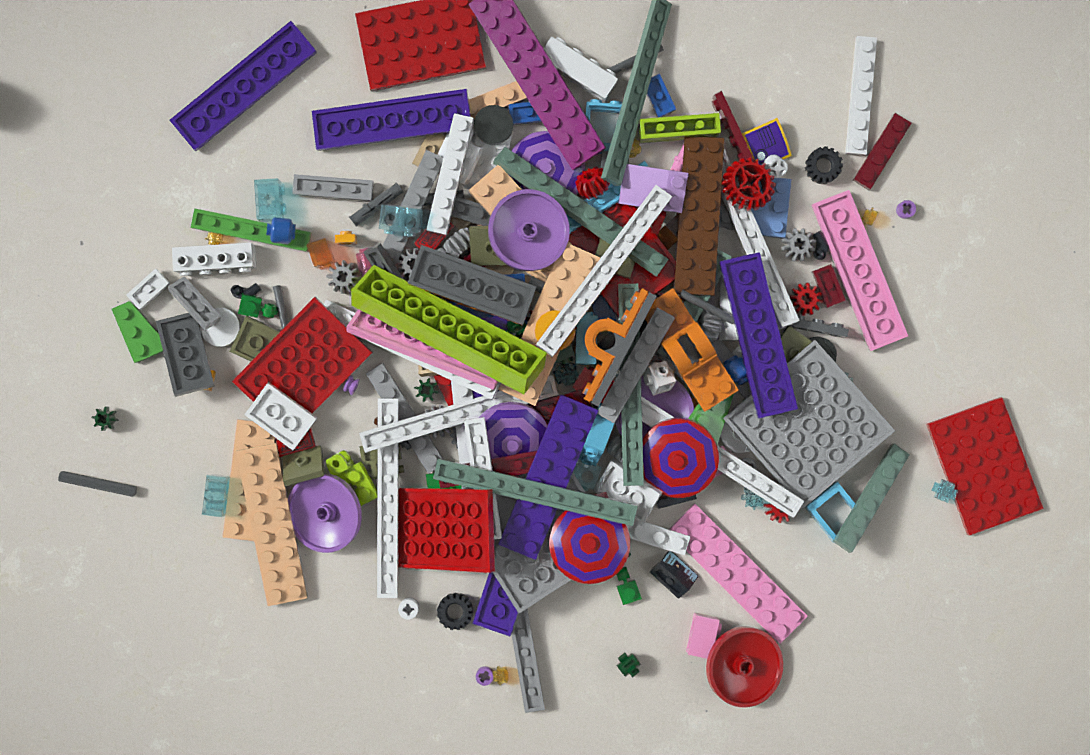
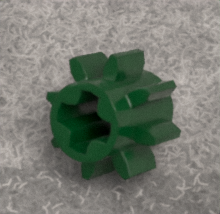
[505,321,527,339]
[414,378,439,402]
[91,406,119,431]
[616,652,641,678]

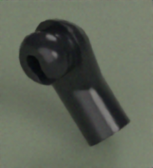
[812,230,829,260]
[230,283,262,299]

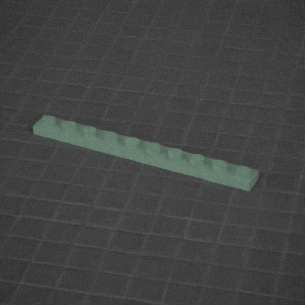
[601,0,672,186]
[493,147,669,277]
[618,284,644,486]
[433,458,638,526]

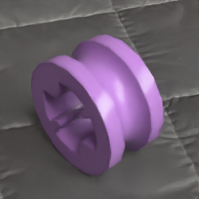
[896,200,916,219]
[343,375,360,395]
[476,666,494,686]

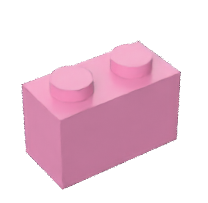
[686,613,722,659]

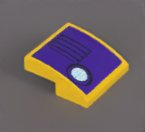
[742,118,792,165]

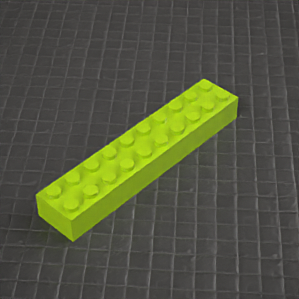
[351,265,547,394]

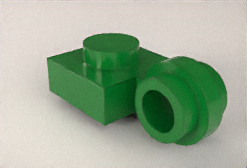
[238,293,278,318]
[616,566,642,605]

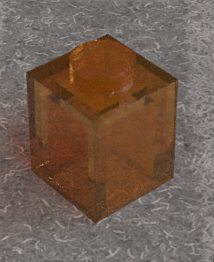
[307,238,335,270]

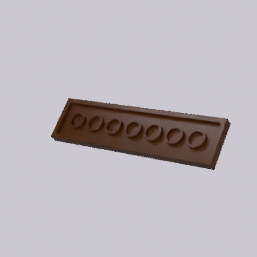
[674,137,724,296]

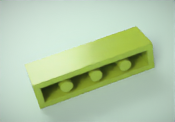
[638,113,721,143]

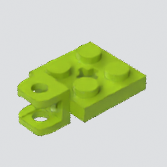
[326,450,378,506]

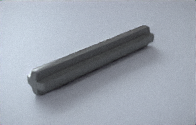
[58,471,137,497]

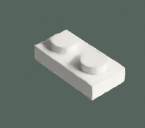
[127,269,170,310]

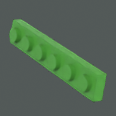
[190,208,312,252]

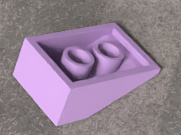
[619,164,688,213]

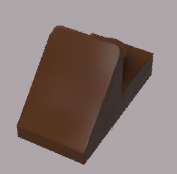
[656,214,679,250]

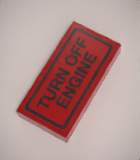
[414,222,455,250]
[274,428,316,457]

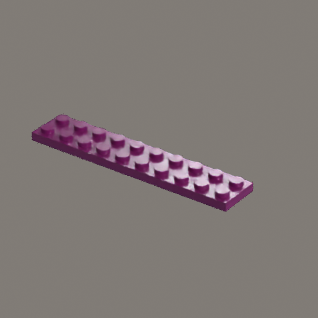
[469,0,606,170]

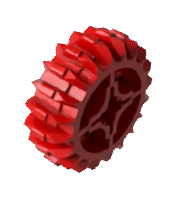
[722,157,776,211]

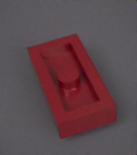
[812,264,846,308]

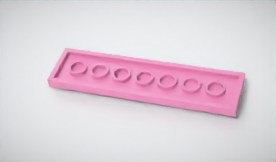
[811,190,908,351]
[347,309,498,390]
[669,503,807,644]

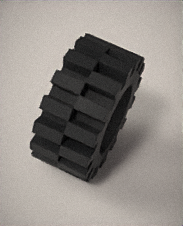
[805,146,843,184]
[437,593,473,630]

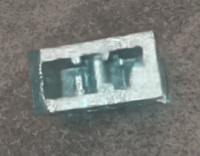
[254,178,287,222]

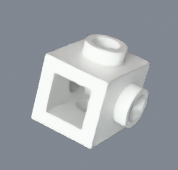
[643,361,676,396]

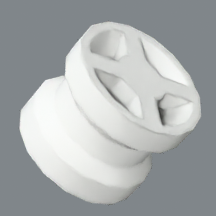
[764,155,788,178]
[398,598,419,620]

